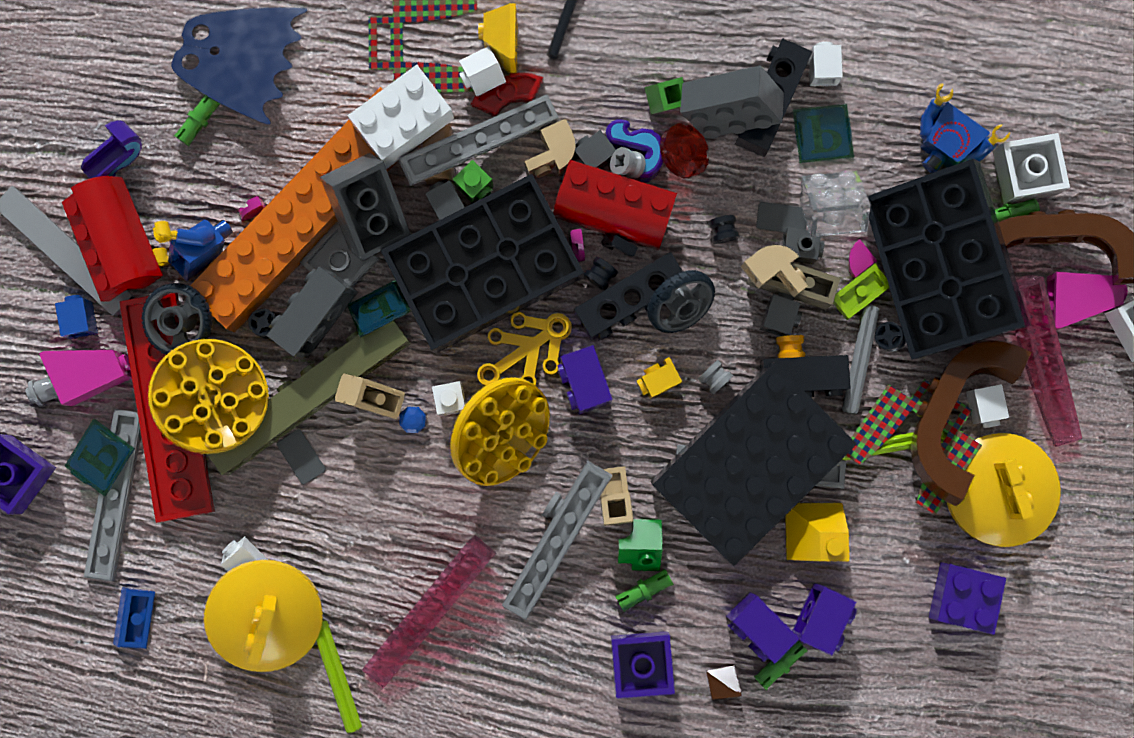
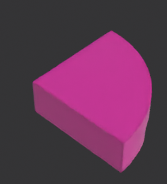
[238,196,266,222]
[570,229,585,262]
[848,239,877,279]

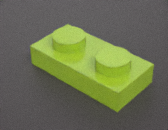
[833,263,889,320]

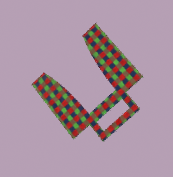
[369,0,477,93]
[846,379,982,515]

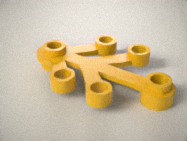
[477,312,572,386]

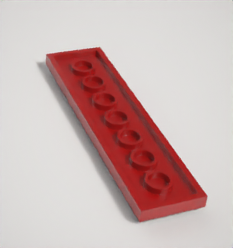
[119,293,215,523]

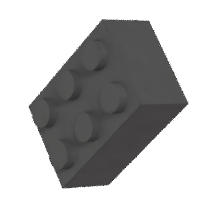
[680,65,784,139]
[320,153,411,261]
[267,267,358,358]

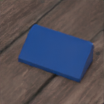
[113,587,155,649]

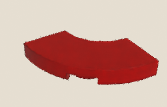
[471,72,544,117]

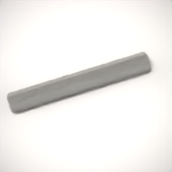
[842,305,879,414]

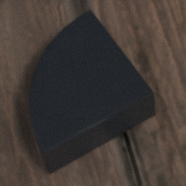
[601,235,638,257]

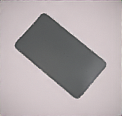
[756,202,808,232]
[277,429,326,484]

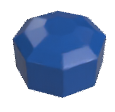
[399,407,427,433]

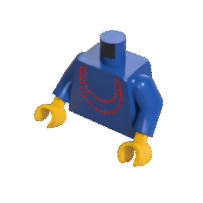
[920,83,1010,173]
[152,219,233,282]

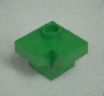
[618,519,663,571]

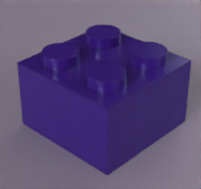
[557,345,613,415]
[0,434,56,514]
[928,562,1007,635]
[792,583,857,656]
[726,592,800,663]
[611,631,675,699]

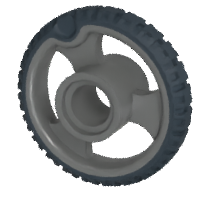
[647,270,715,333]
[141,283,213,355]

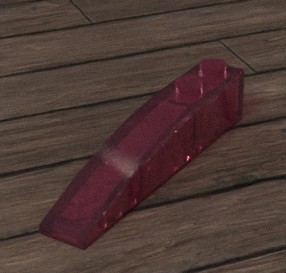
[1015,275,1083,447]
[362,535,496,688]

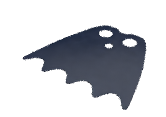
[171,7,308,125]

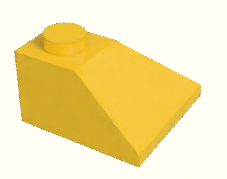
[478,3,518,74]
[785,503,849,561]

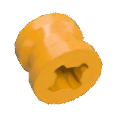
[776,335,806,358]

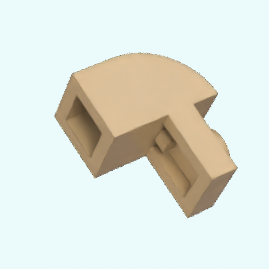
[524,119,575,178]
[741,245,808,297]
[600,466,633,526]

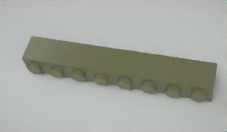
[207,314,411,476]

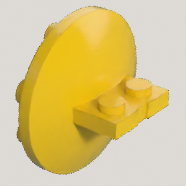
[148,339,269,454]
[450,378,550,486]
[947,433,1061,547]
[204,560,323,672]

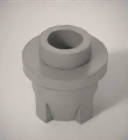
[25,376,58,407]

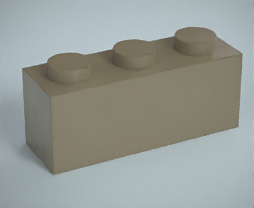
[746,263,840,310]

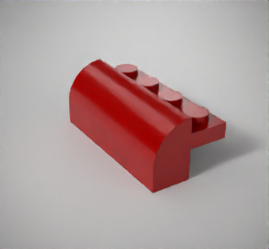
[553,160,677,251]
[61,176,163,302]

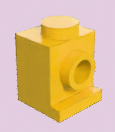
[636,357,682,399]

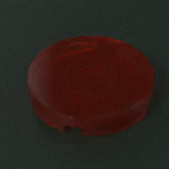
[660,123,709,179]

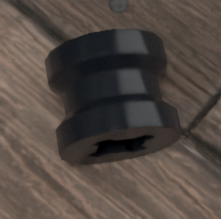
[708,215,740,244]
[584,257,618,291]
[248,308,277,339]
[875,322,906,352]

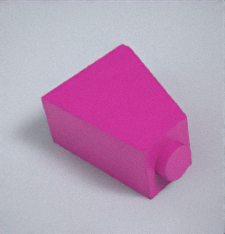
[1045,272,1128,332]
[39,350,132,406]

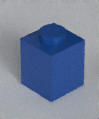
[55,295,98,339]

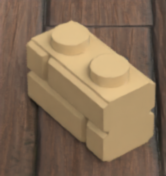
[335,374,405,419]

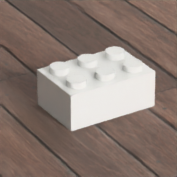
[347,65,454,169]

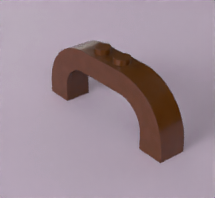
[999,210,1134,285]
[911,341,1032,506]

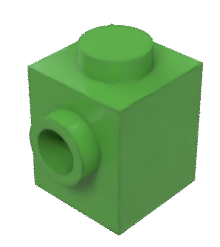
[644,77,684,114]
[453,160,494,204]

